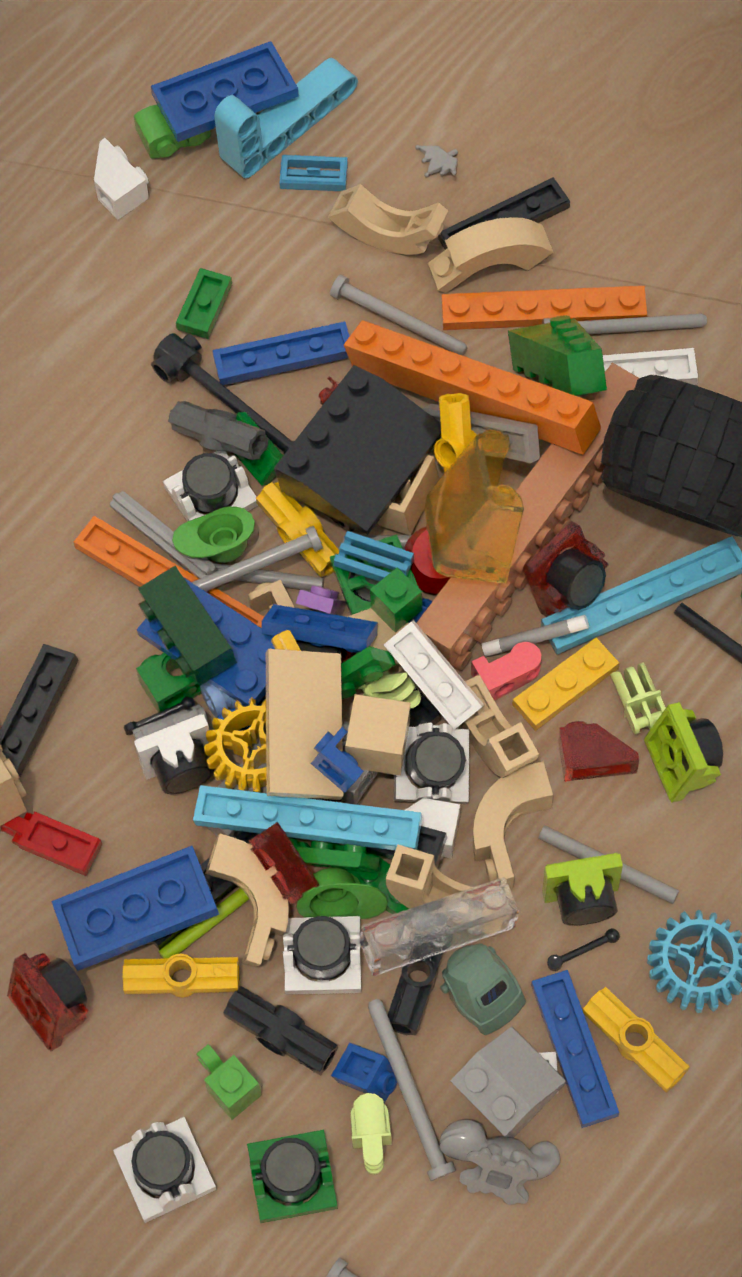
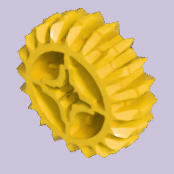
[204,697,267,793]

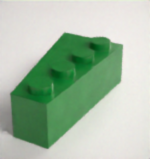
[508,315,607,396]

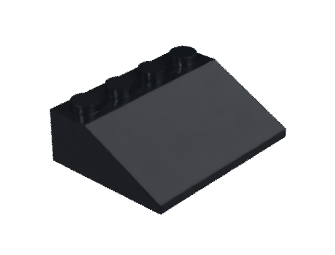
[274,365,441,535]

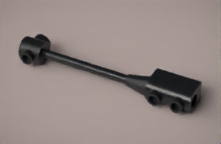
[151,333,355,532]

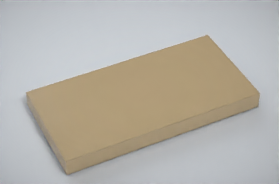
[266,649,343,800]

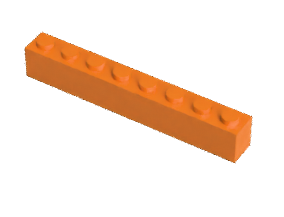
[344,320,601,455]

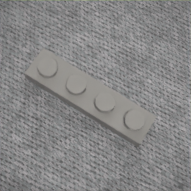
[423,404,540,463]

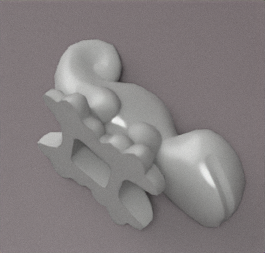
[439,1119,560,1205]

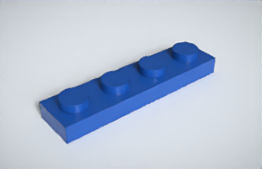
[212,321,350,385]
[531,970,620,1128]

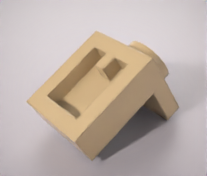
[248,580,295,613]

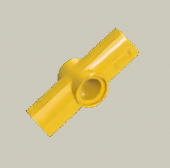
[434,393,481,503]
[256,482,339,577]
[123,954,240,998]
[583,987,690,1093]

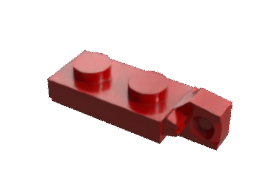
[0,811,102,876]

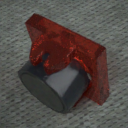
[523,521,609,617]
[7,953,89,1051]

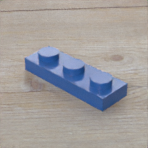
[262,604,378,652]

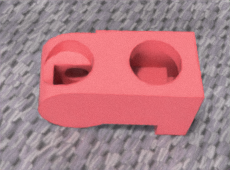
[471,642,542,701]

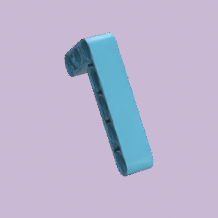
[214,58,358,178]

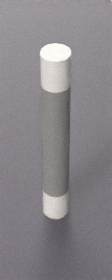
[482,615,589,657]

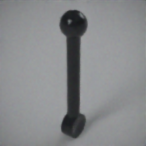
[124,696,195,735]
[547,928,620,971]

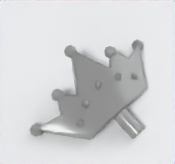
[415,145,458,177]

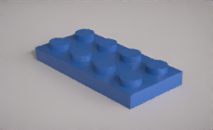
[151,41,299,142]
[137,577,275,707]
[51,846,219,971]

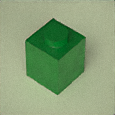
[370,567,422,632]

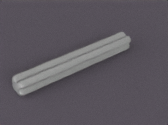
[110,491,217,579]

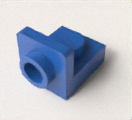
[310,727,364,793]
[331,1042,397,1103]

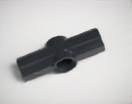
[387,918,451,1036]
[223,986,338,1076]

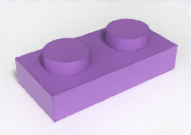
[296,585,346,615]

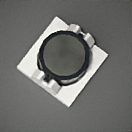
[163,451,258,521]
[134,714,214,795]
[394,723,469,804]
[283,916,361,995]
[113,1117,217,1223]

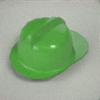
[172,506,255,563]
[296,867,388,919]

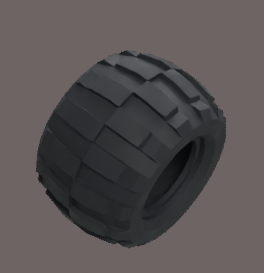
[601,375,742,537]

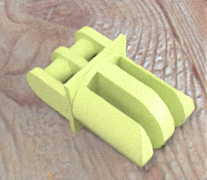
[610,662,666,734]
[358,671,421,708]
[350,1093,392,1174]

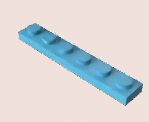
[541,536,742,655]
[193,785,422,850]

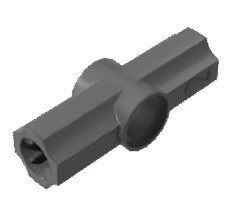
[168,401,269,460]

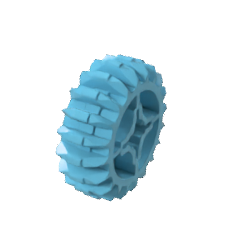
[647,909,742,1013]

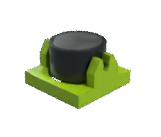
[644,702,723,803]
[542,853,623,926]

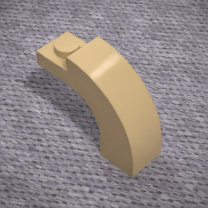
[328,184,448,255]
[428,218,554,293]
[463,674,539,777]
[473,761,553,893]
[205,833,289,967]
[386,844,507,937]

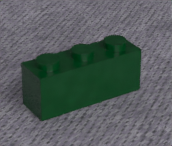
[138,566,237,686]

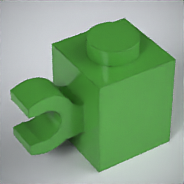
[196,1044,262,1120]

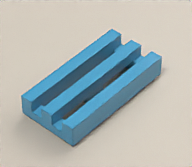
[279,155,348,191]
[334,531,414,581]

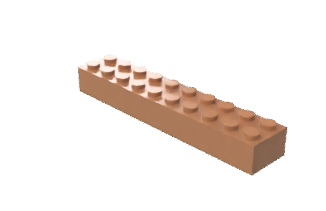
[417,362,639,671]

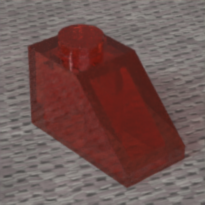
[558,721,639,782]

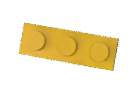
[512,637,620,731]

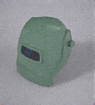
[440,943,526,1035]

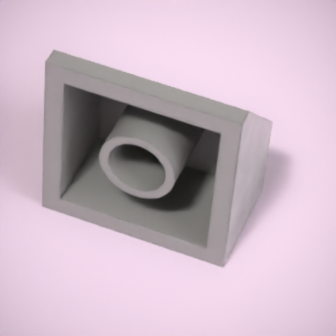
[450,1027,567,1138]

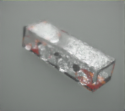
[360,877,519,976]

